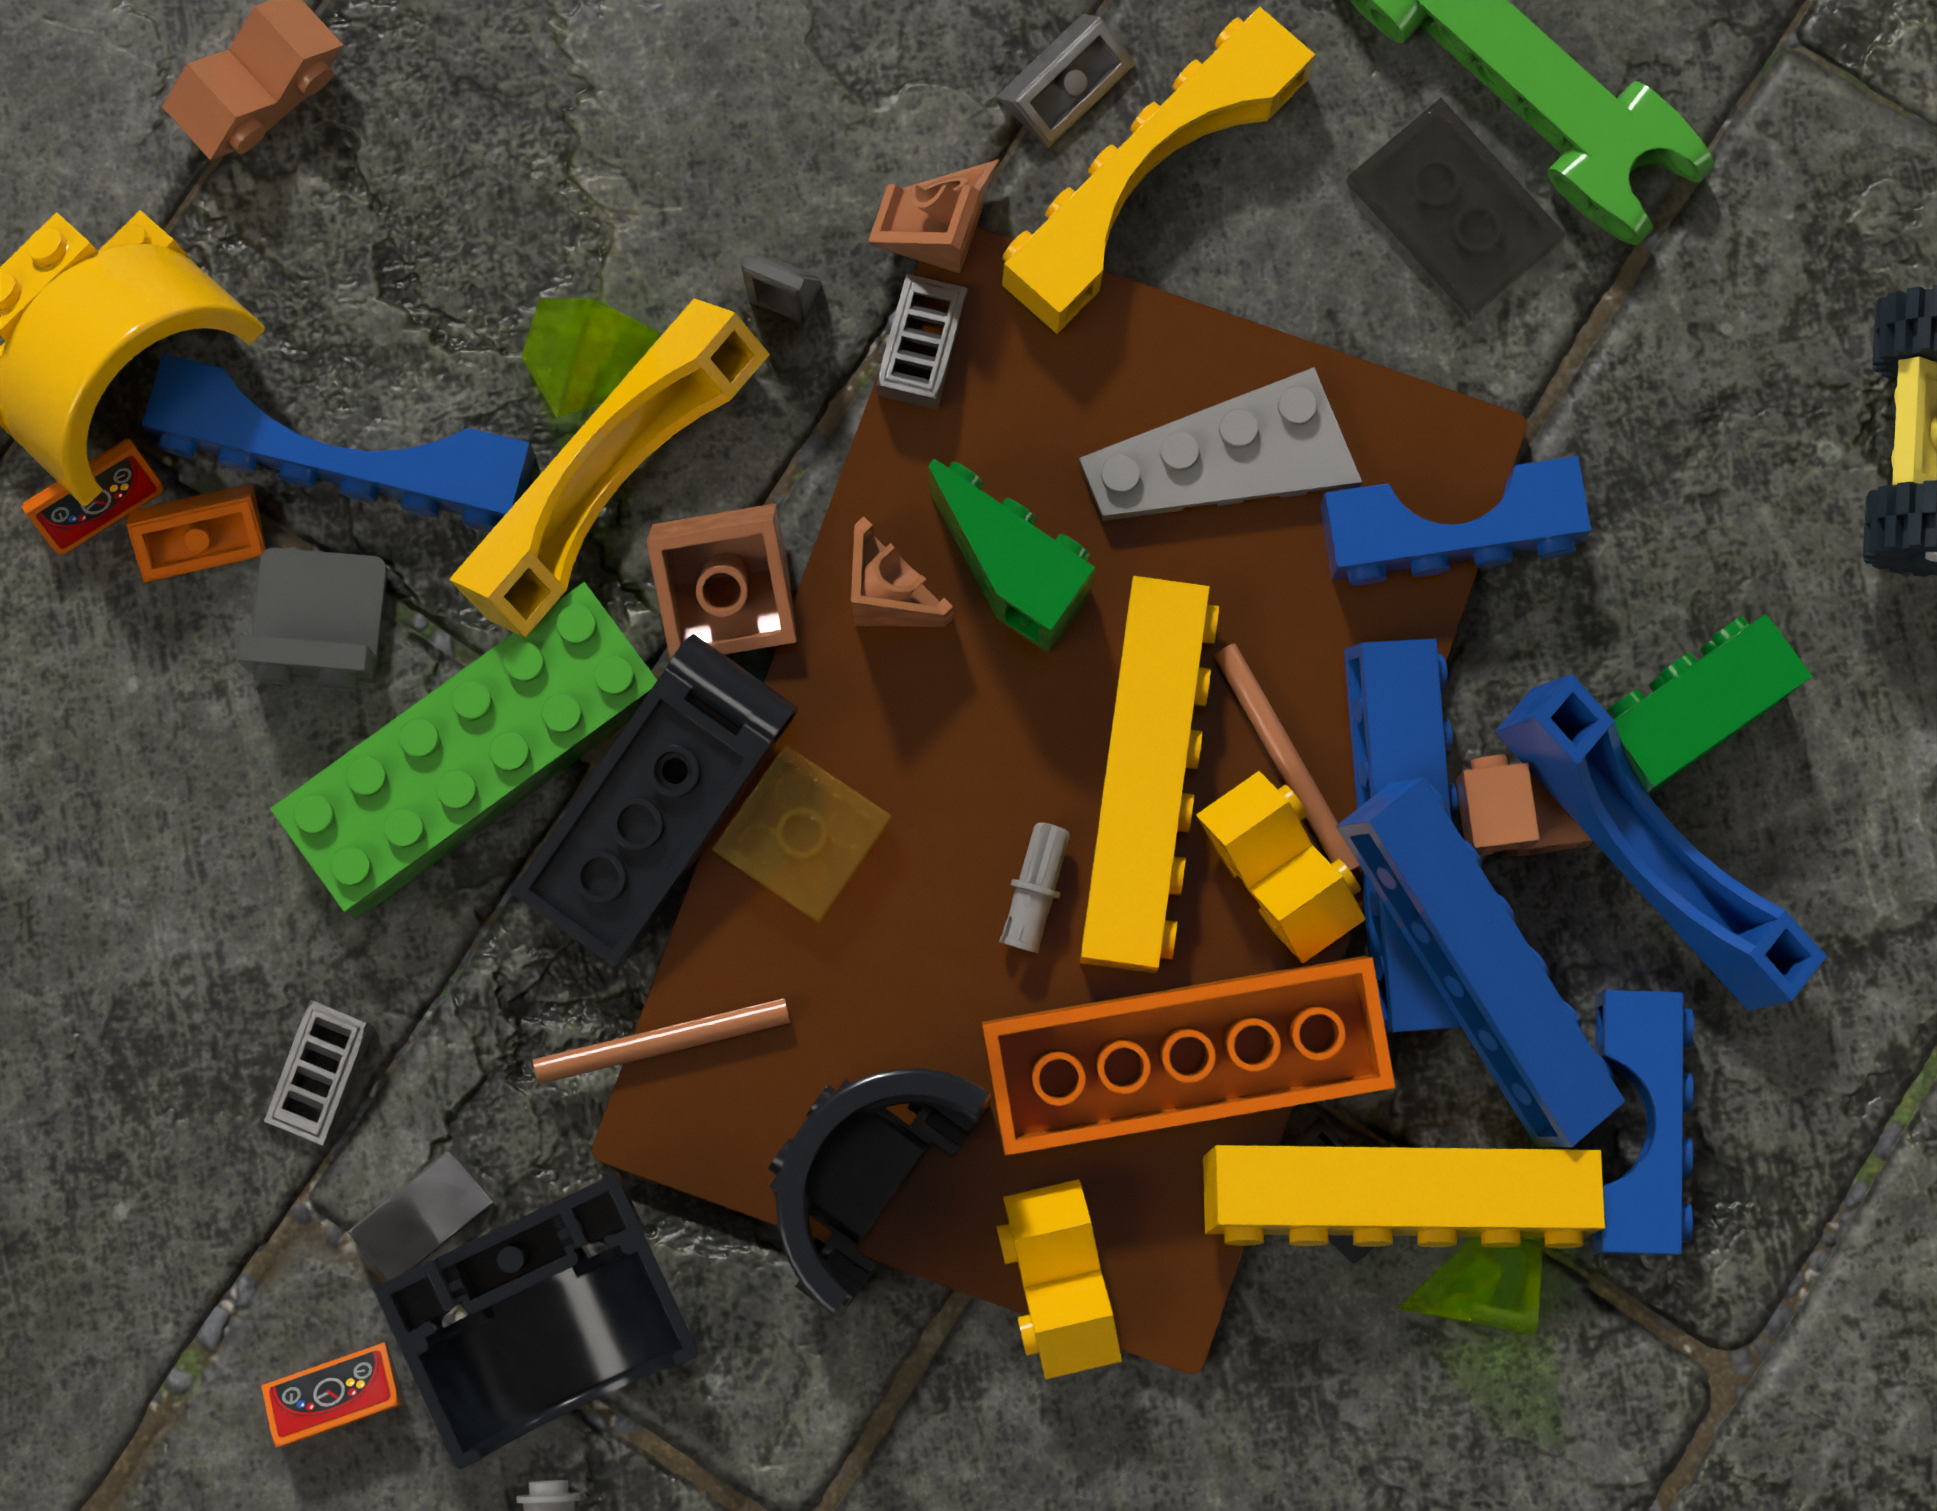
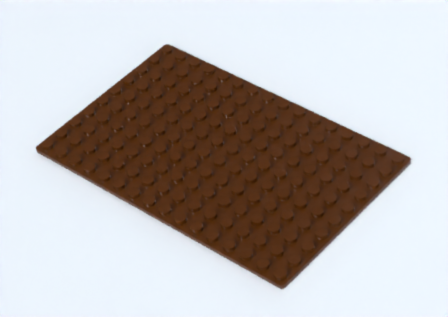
[592,227,1527,1374]

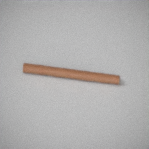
[1213,643,1360,872]
[533,998,791,1084]

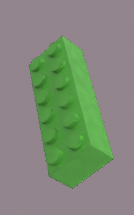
[270,581,657,920]

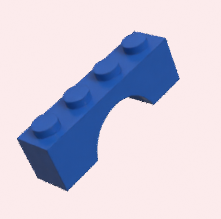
[1320,456,1591,586]
[1593,990,1694,1256]

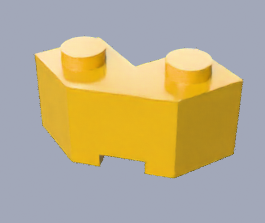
[1196,771,1366,964]
[996,1179,1122,1380]

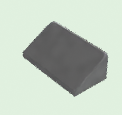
[997,14,1136,147]
[347,1150,495,1280]

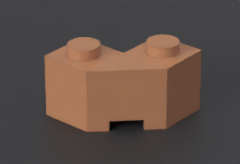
[162,0,344,160]
[1456,755,1593,856]

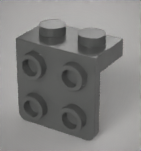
[236,548,388,689]

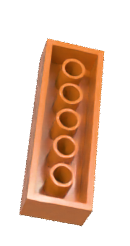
[981,956,1395,1155]

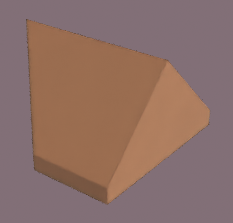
[868,159,999,274]
[851,516,954,627]

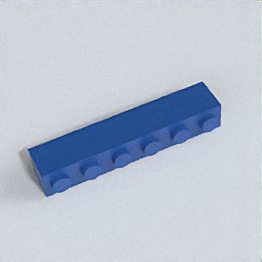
[1344,639,1461,1032]
[1336,777,1625,1147]

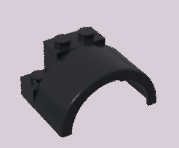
[768,1068,991,1318]
[372,1172,698,1469]

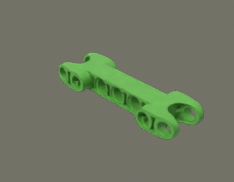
[1349,0,1714,245]

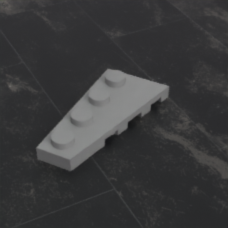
[1079,367,1362,521]

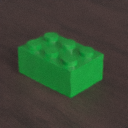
[1606,613,1813,795]

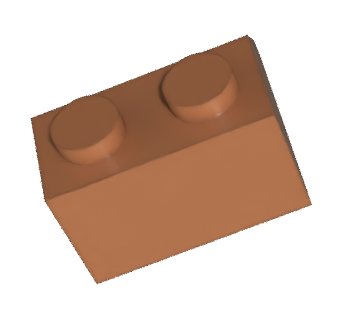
[646,503,797,660]

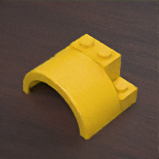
[0,210,265,506]

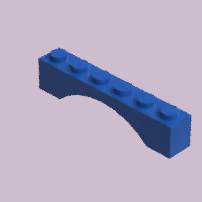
[142,353,536,532]
[1494,674,1827,1011]

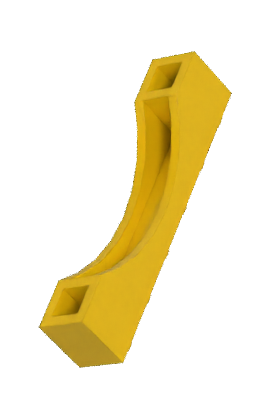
[1002,6,1315,334]
[449,298,770,638]

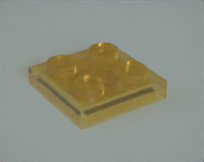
[712,744,892,925]

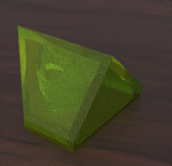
[521,298,660,418]
[1396,1237,1543,1336]

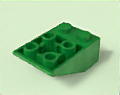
[928,459,1095,654]

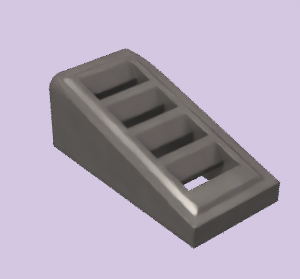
[741,254,822,324]
[876,274,968,410]
[264,1000,376,1146]

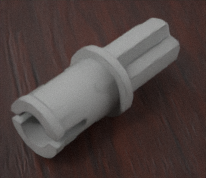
[999,823,1070,954]

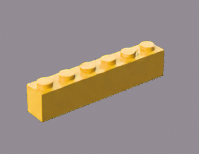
[1080,576,1219,974]
[1203,1145,1605,1248]

